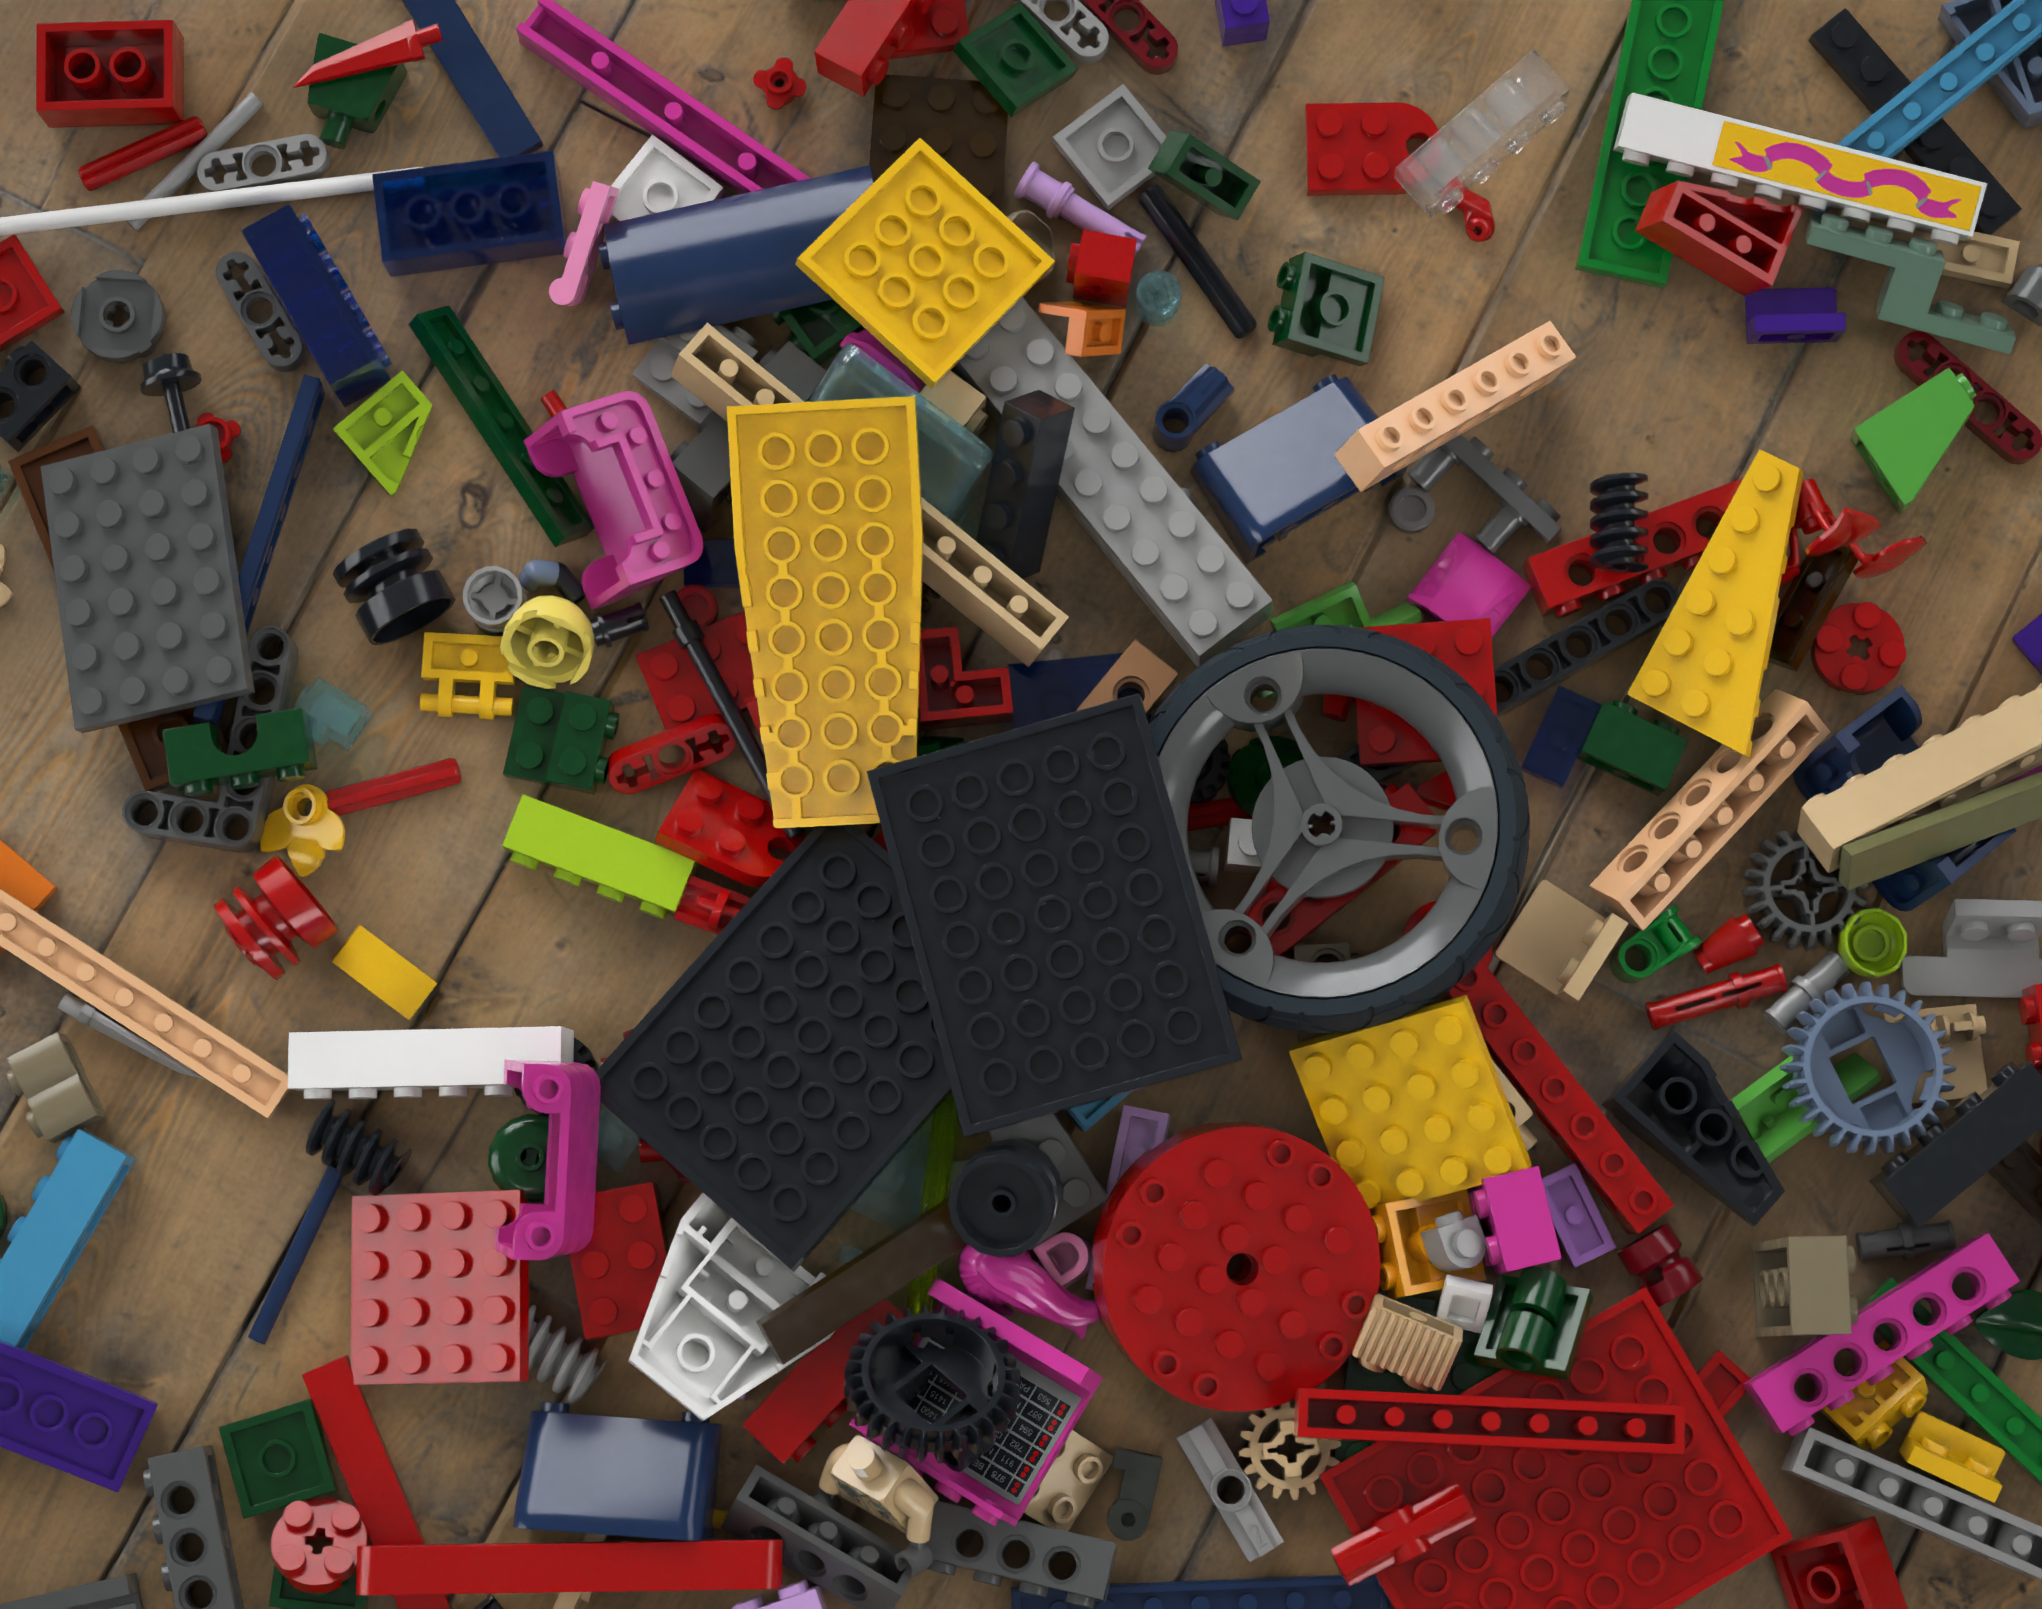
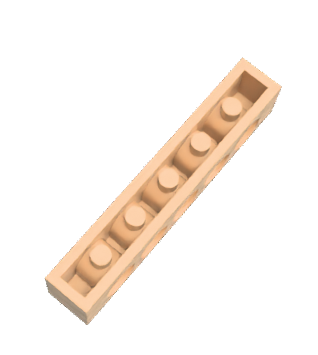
[1334,321,1576,492]
[1589,689,1830,931]

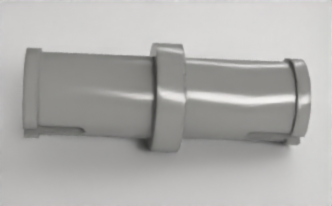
[1763,951,1850,1034]

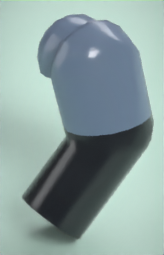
[519,559,586,605]

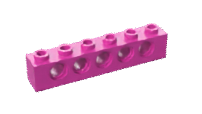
[1742,1233,2020,1436]

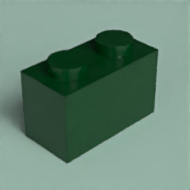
[1148,130,1261,220]
[1575,700,1688,796]

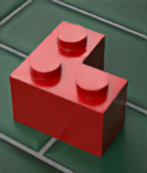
[919,626,1013,731]

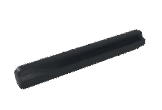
[1139,184,1257,339]

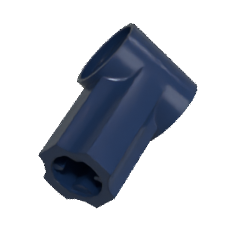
[1152,363,1234,452]

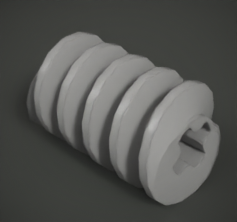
[529,1305,610,1404]

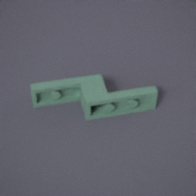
[1805,213,2016,354]

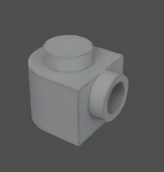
[1420,1210,1486,1272]

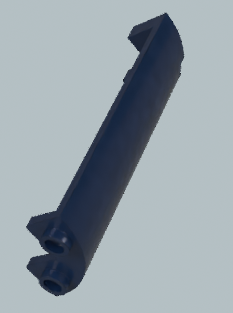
[598,165,874,345]

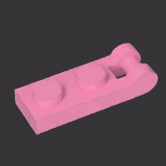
[549,181,620,306]

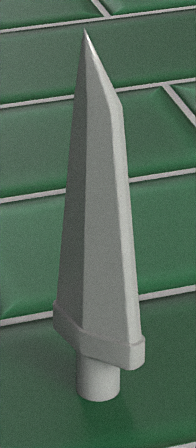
[58,992,205,1080]

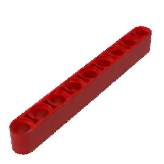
[356,1539,783,1595]

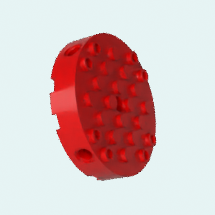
[1092,1121,1381,1412]

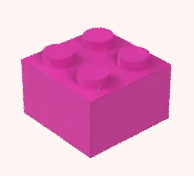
[1468,1166,1562,1274]

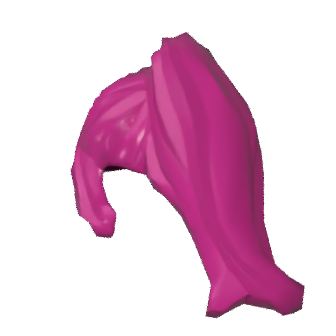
[958,1245,1101,1340]

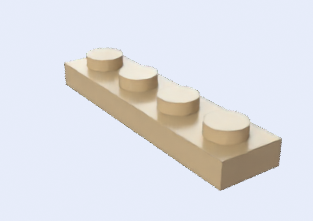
[1838,209,2020,289]

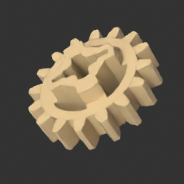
[1238,1402,1341,1500]

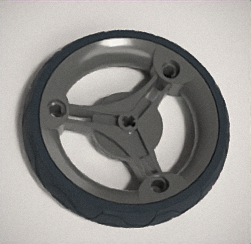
[1149,625,1530,1033]

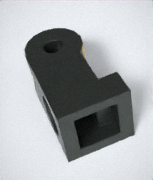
[1107,1446,1163,1541]

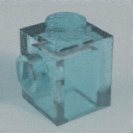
[295,678,373,752]

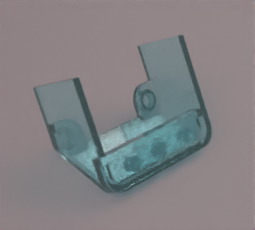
[809,343,994,526]

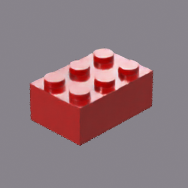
[36,20,184,128]
[570,1181,669,1340]

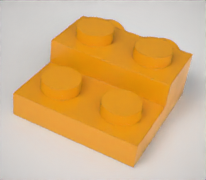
[1370,1189,1487,1299]

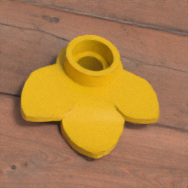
[260,784,345,877]

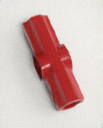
[1329,1483,1477,1586]

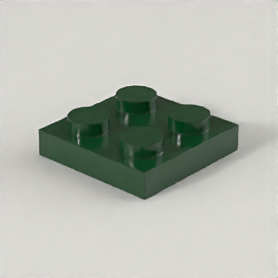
[953,2,1078,117]
[218,1399,338,1519]

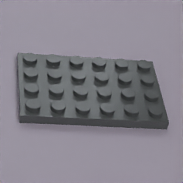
[41,424,255,733]

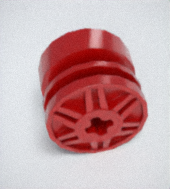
[214,855,339,980]

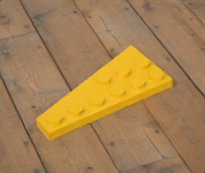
[1627,449,1804,758]

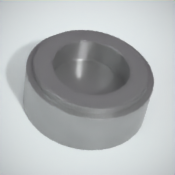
[1388,486,1435,534]

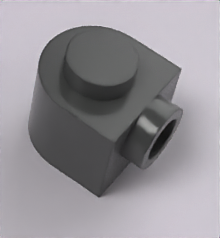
[2002,264,2042,326]

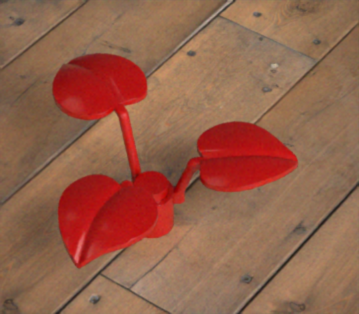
[1780,479,1927,587]

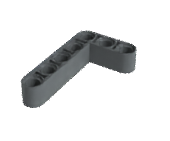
[122,626,298,853]

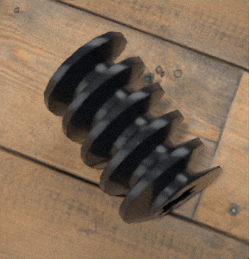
[1590,472,1648,574]
[306,1099,412,1196]

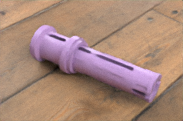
[1013,161,1147,256]

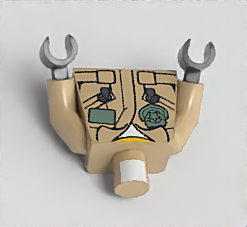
[813,1435,939,1578]

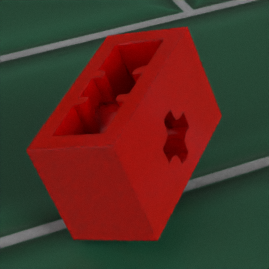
[1066,230,1137,308]

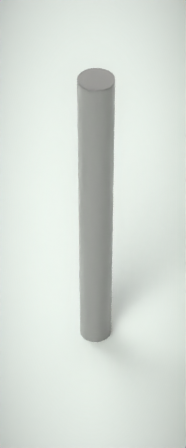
[126,92,264,231]

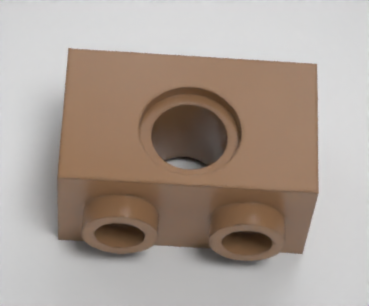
[1077,639,1178,717]

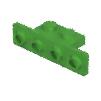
[1256,581,1424,698]
[1730,1053,1882,1163]

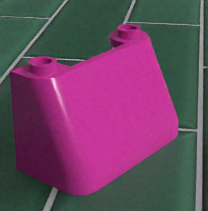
[524,391,704,611]
[494,1059,601,1260]

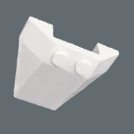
[628,1193,835,1421]

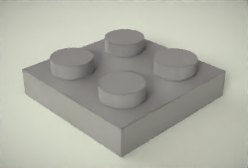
[1052,84,1166,211]

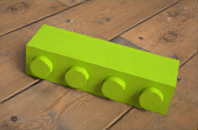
[502,794,699,920]

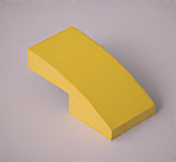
[330,924,438,1020]

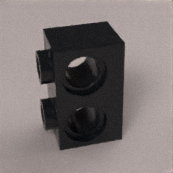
[0,340,81,452]

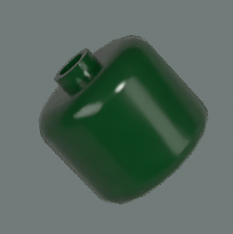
[488,1114,549,1204]

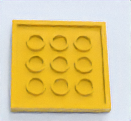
[795,138,1055,389]
[1288,995,1532,1210]

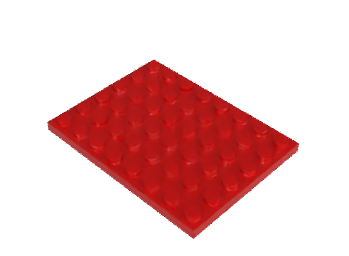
[1318,1287,1793,1609]

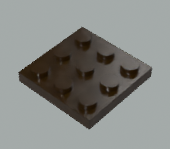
[869,75,1008,212]

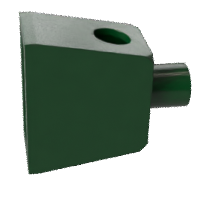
[308,33,407,149]

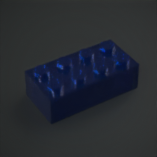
[372,151,568,277]
[241,204,393,407]

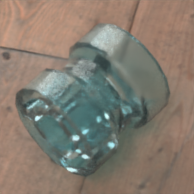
[1135,270,1182,326]

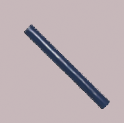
[248,1166,343,1345]

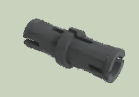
[1856,1220,1956,1263]

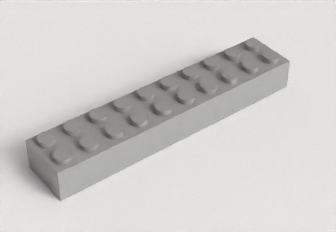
[953,297,1273,668]

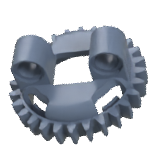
[1780,981,1956,1156]

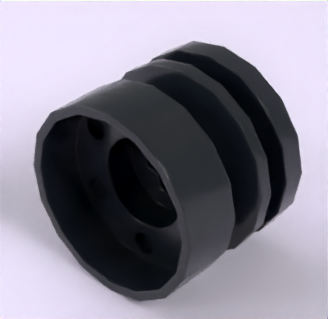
[333,529,456,645]

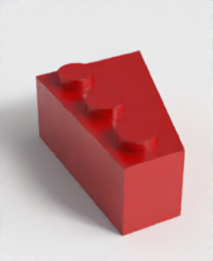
[1635,181,1804,296]

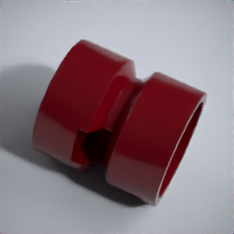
[1616,1222,1703,1307]

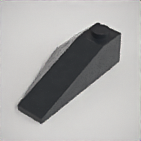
[1602,1030,1785,1227]

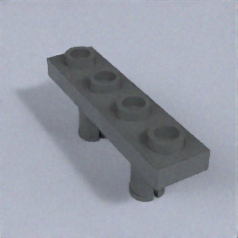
[1408,434,1562,554]

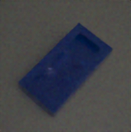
[1521,685,1601,789]

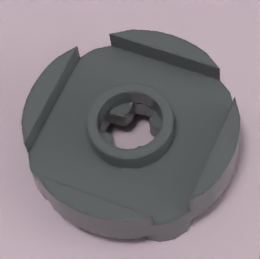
[71,270,166,363]

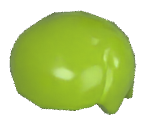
[1837,908,1907,978]

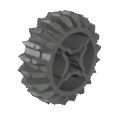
[1741,827,1869,952]

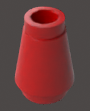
[1692,913,1765,975]

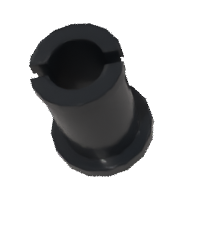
[590,602,649,648]

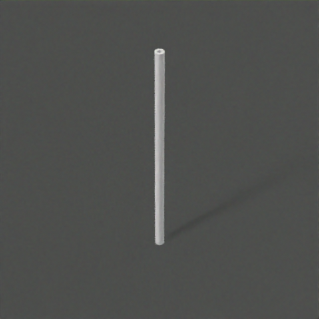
[0,166,425,236]

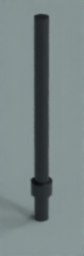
[659,590,805,840]

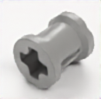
[1189,847,1220,888]

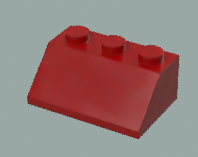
[1770,1516,1908,1609]

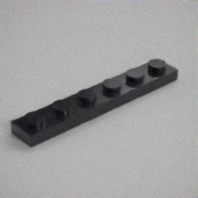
[1808,8,2022,235]

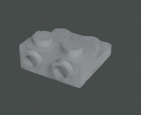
[632,324,760,426]

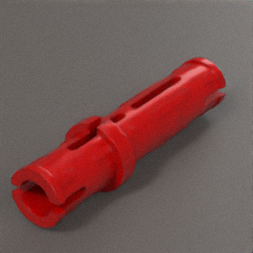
[1645,963,1788,1031]

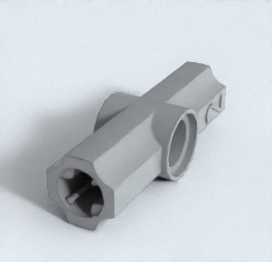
[1176,1417,1284,1562]

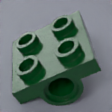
[1474,1266,1593,1380]

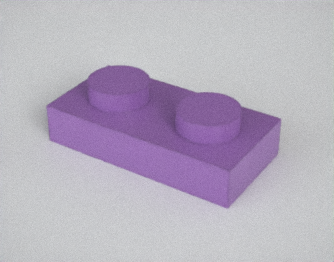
[1542,1163,1617,1268]

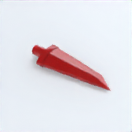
[292,20,444,88]

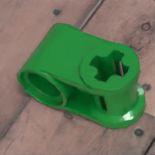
[1610,904,1702,983]

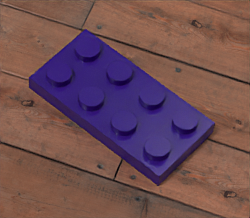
[0,1340,158,1492]

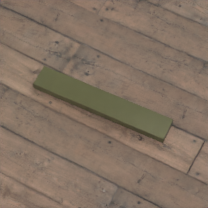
[1838,771,2042,890]

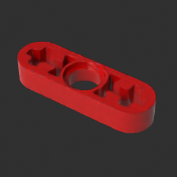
[606,713,736,794]

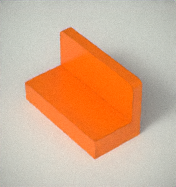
[1038,301,1126,357]

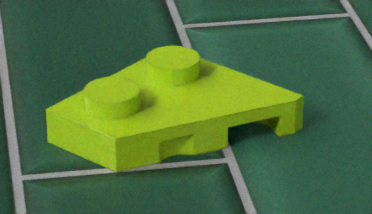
[333,370,433,497]

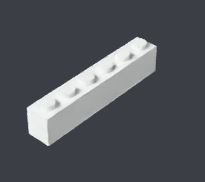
[288,1026,574,1100]

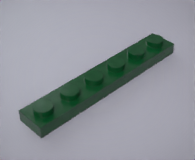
[408,305,594,547]

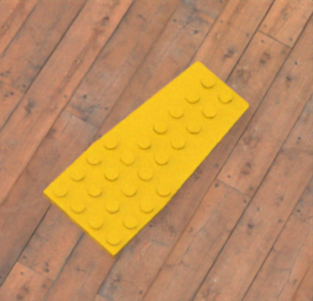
[727,396,923,828]

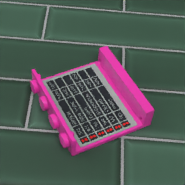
[849,1278,1103,1527]

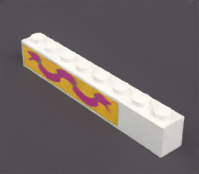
[1613,92,1987,246]

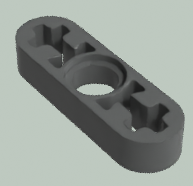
[216,252,306,372]

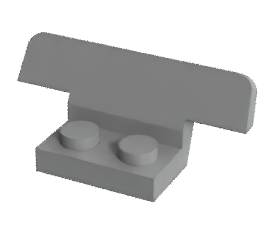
[1900,899,2042,998]

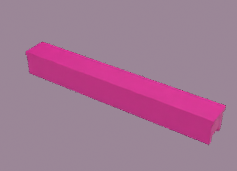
[516,0,811,194]

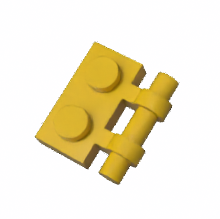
[420,632,516,720]

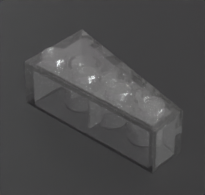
[1394,49,1570,218]

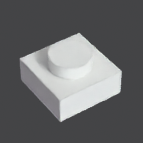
[1436,1274,1493,1334]

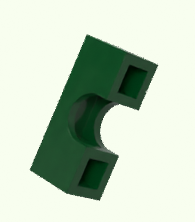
[163,707,318,797]

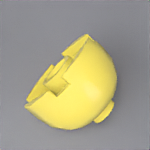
[500,595,594,689]

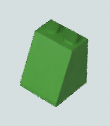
[1851,367,1976,515]

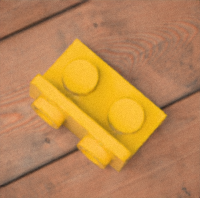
[1820,1339,1929,1451]
[1899,1411,2005,1503]

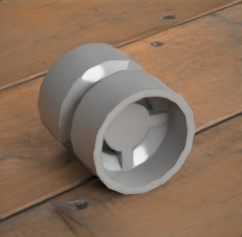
[463,566,529,636]

